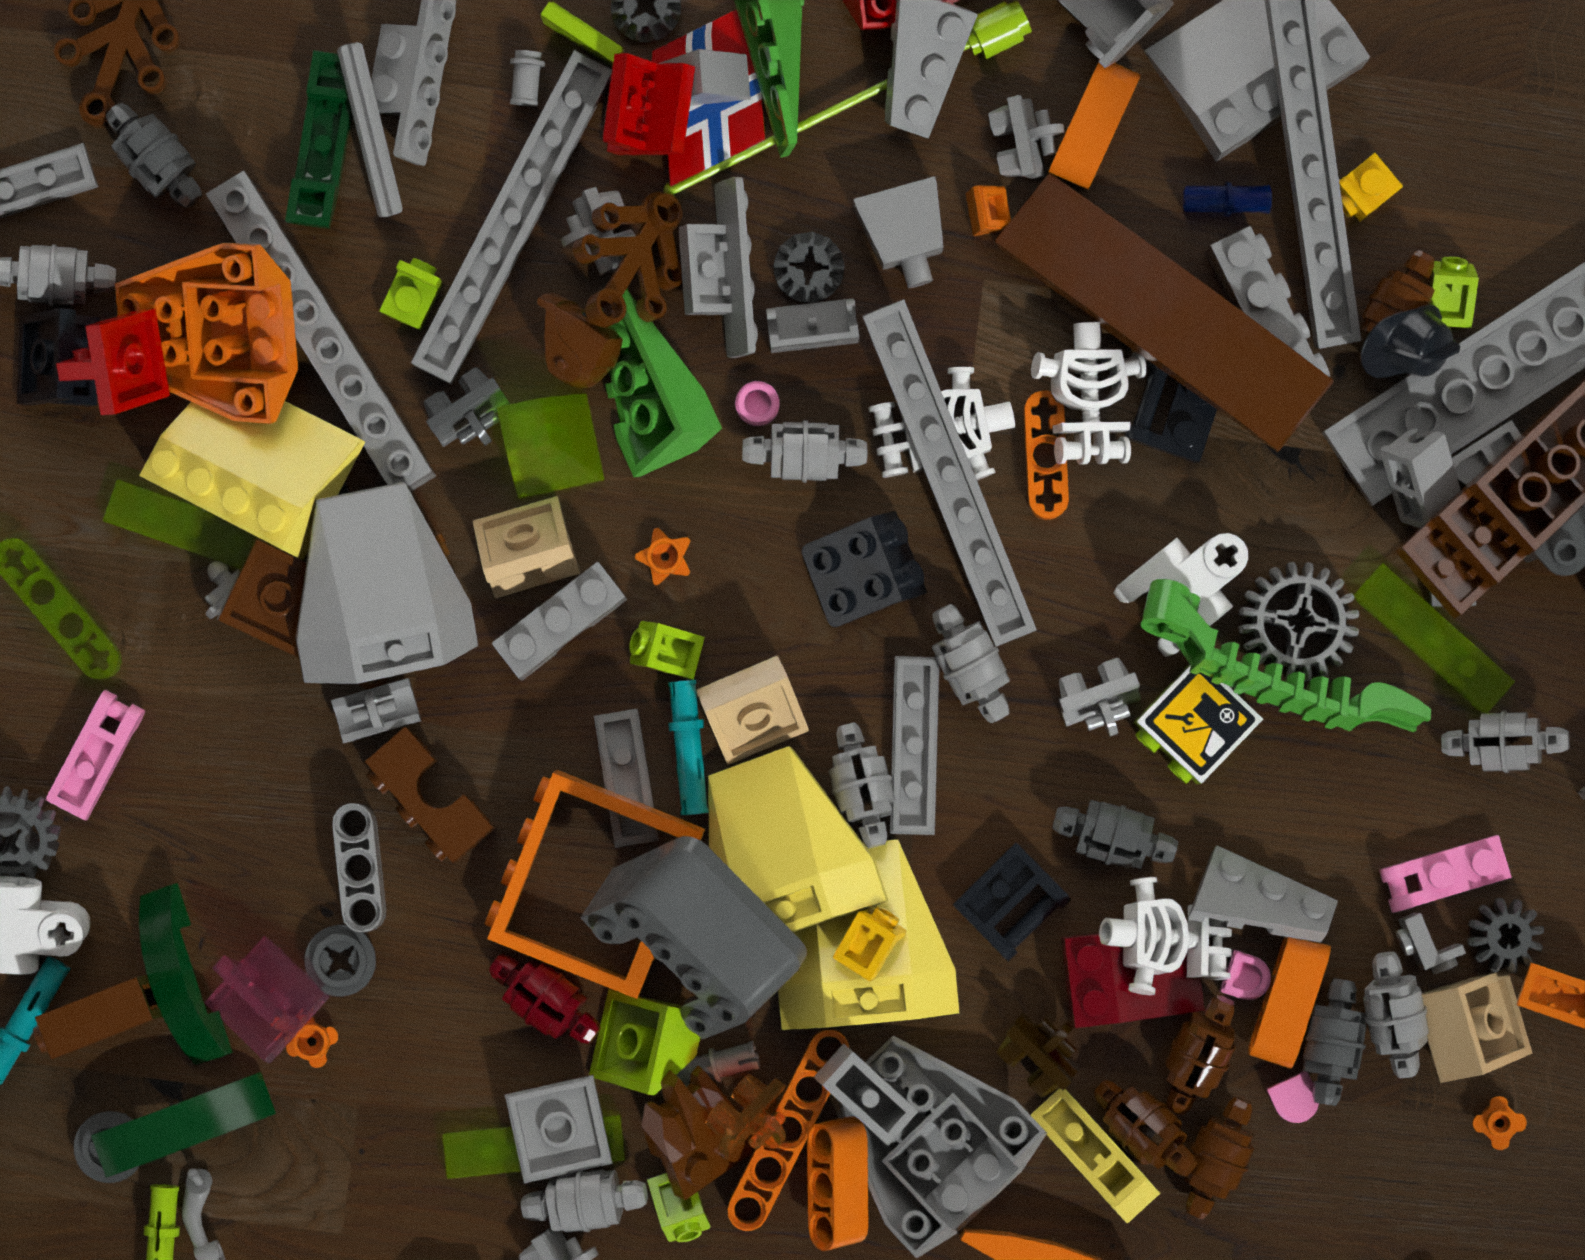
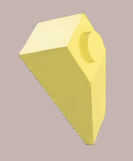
[1031,1088,1160,1224]

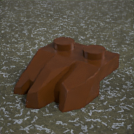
[641,1065,753,1200]

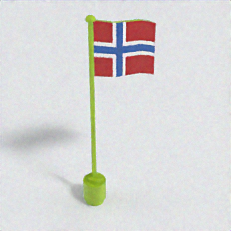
[651,0,1032,198]

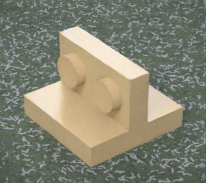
[473,496,580,599]
[696,655,809,765]

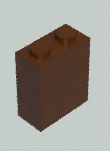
[33,975,162,1059]

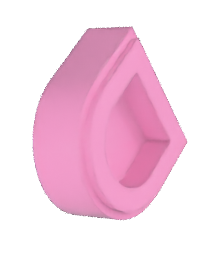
[1219,949,1271,1000]
[1265,1071,1319,1123]

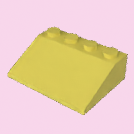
[139,401,365,560]

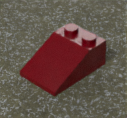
[1061,922,1205,1028]

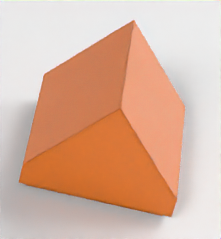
[965,185,1011,236]

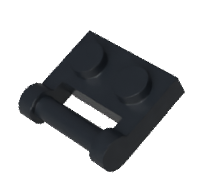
[1124,361,1217,463]
[952,842,1072,962]

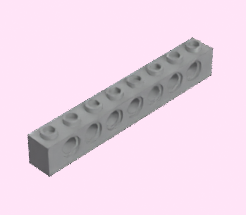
[206,170,436,492]

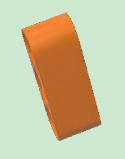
[1048,60,1141,190]
[1248,937,1331,1069]
[807,1116,868,1251]

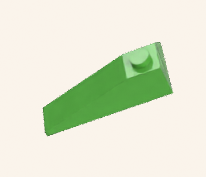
[734,0,804,158]
[601,289,722,477]

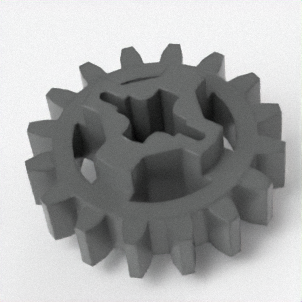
[0,787,61,879]

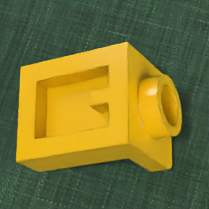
[1339,153,1403,222]
[832,906,907,981]

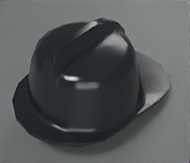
[1361,304,1460,378]

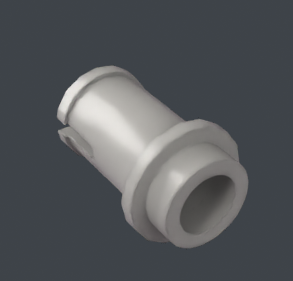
[510,50,545,107]

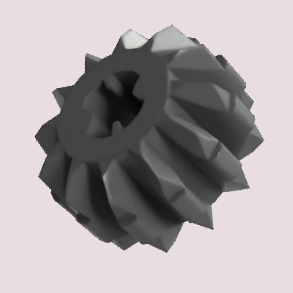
[1467,898,1544,974]

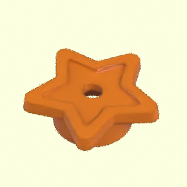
[635,528,690,585]

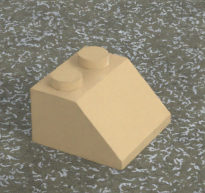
[1422,968,1533,1083]

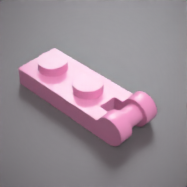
[45,690,145,820]
[1379,835,1512,913]

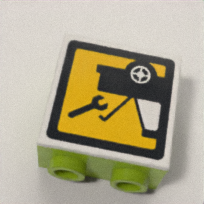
[1133,664,1263,784]

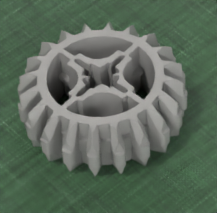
[1238,562,1359,682]

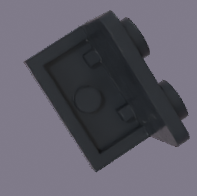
[802,511,927,627]

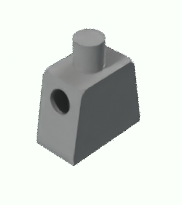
[853,176,943,288]

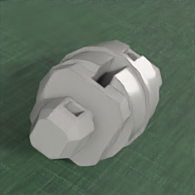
[0,244,116,306]
[742,420,867,483]
[932,604,1010,723]
[1441,711,1570,773]
[828,723,895,849]
[1363,952,1429,1078]
[521,1169,648,1232]

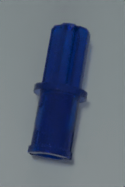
[1182,181,1272,217]

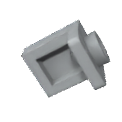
[1396,912,1466,974]

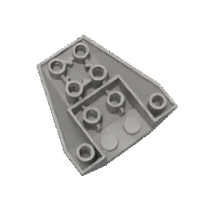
[295,482,478,684]
[829,1036,1047,1258]

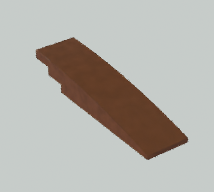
[995,173,1334,452]
[1395,378,1585,619]

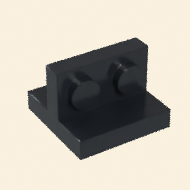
[17,308,100,407]

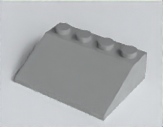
[1144,0,1370,162]

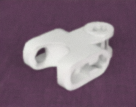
[1113,533,1248,657]
[0,876,91,975]

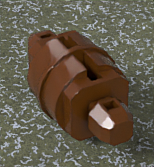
[1360,250,1435,362]
[1165,995,1236,1115]
[1094,1080,1198,1176]
[1184,1096,1255,1219]

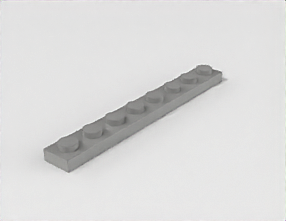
[1265,0,1361,349]
[411,50,612,385]
[862,299,1037,647]

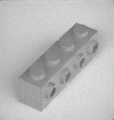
[1205,226,1330,377]

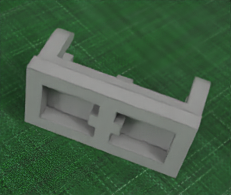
[766,298,859,353]
[1379,428,1461,528]

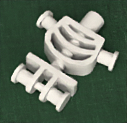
[1031,322,1146,464]
[868,367,1015,480]
[1099,877,1232,995]

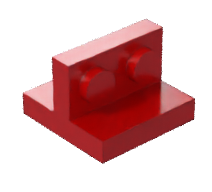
[602,53,695,155]
[56,308,170,415]

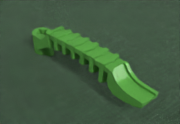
[1141,579,1431,732]

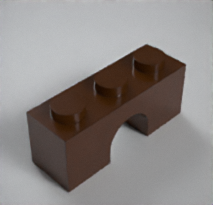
[365,726,496,863]

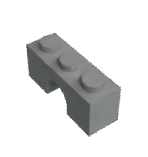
[492,562,627,681]

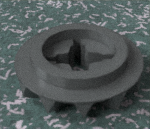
[611,0,681,42]
[774,231,844,303]
[304,925,376,997]
[74,1111,139,1183]

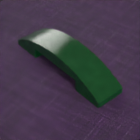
[285,50,352,229]
[139,883,233,1065]
[91,1072,276,1178]

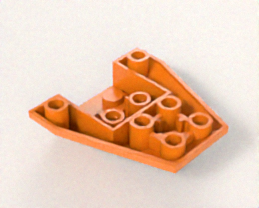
[115,243,298,424]

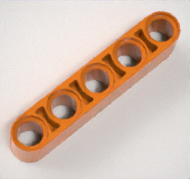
[727,1028,849,1231]

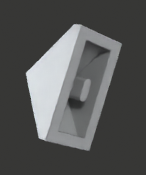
[661,49,751,106]

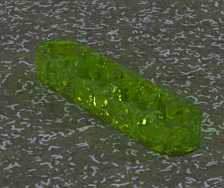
[0,538,122,680]

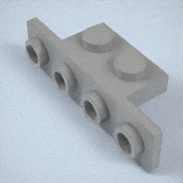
[371,0,456,166]
[679,177,758,358]

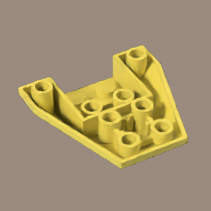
[708,746,888,932]
[778,839,959,1030]

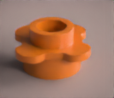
[286,1015,338,1068]
[1472,1096,1527,1150]

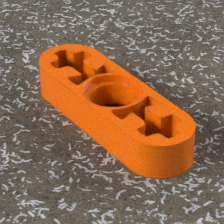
[1023,390,1069,520]

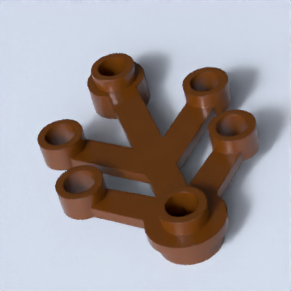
[54,0,180,128]
[572,192,683,328]

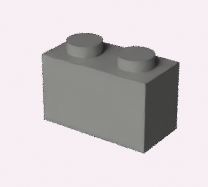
[814,1044,918,1145]

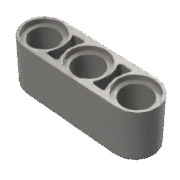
[332,803,387,933]

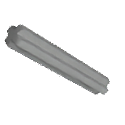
[337,42,403,217]

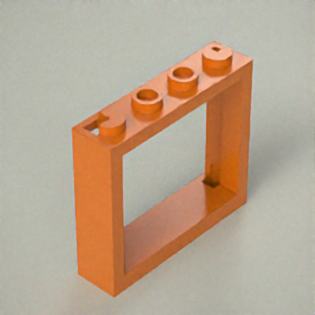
[484,770,705,999]

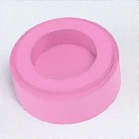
[735,381,780,427]

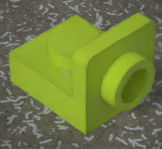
[1430,256,1479,328]
[379,258,443,331]
[629,621,705,680]
[647,1173,711,1242]

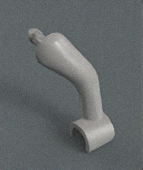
[182,1168,226,1260]

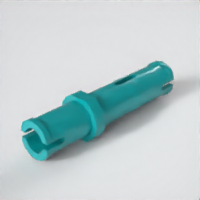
[668,680,709,815]
[0,956,71,1085]

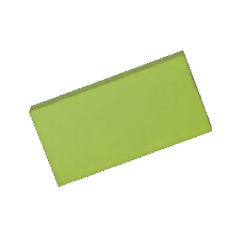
[541,1,624,68]

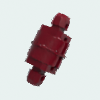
[489,954,601,1044]

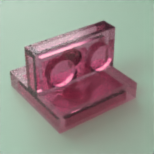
[205,936,330,1063]

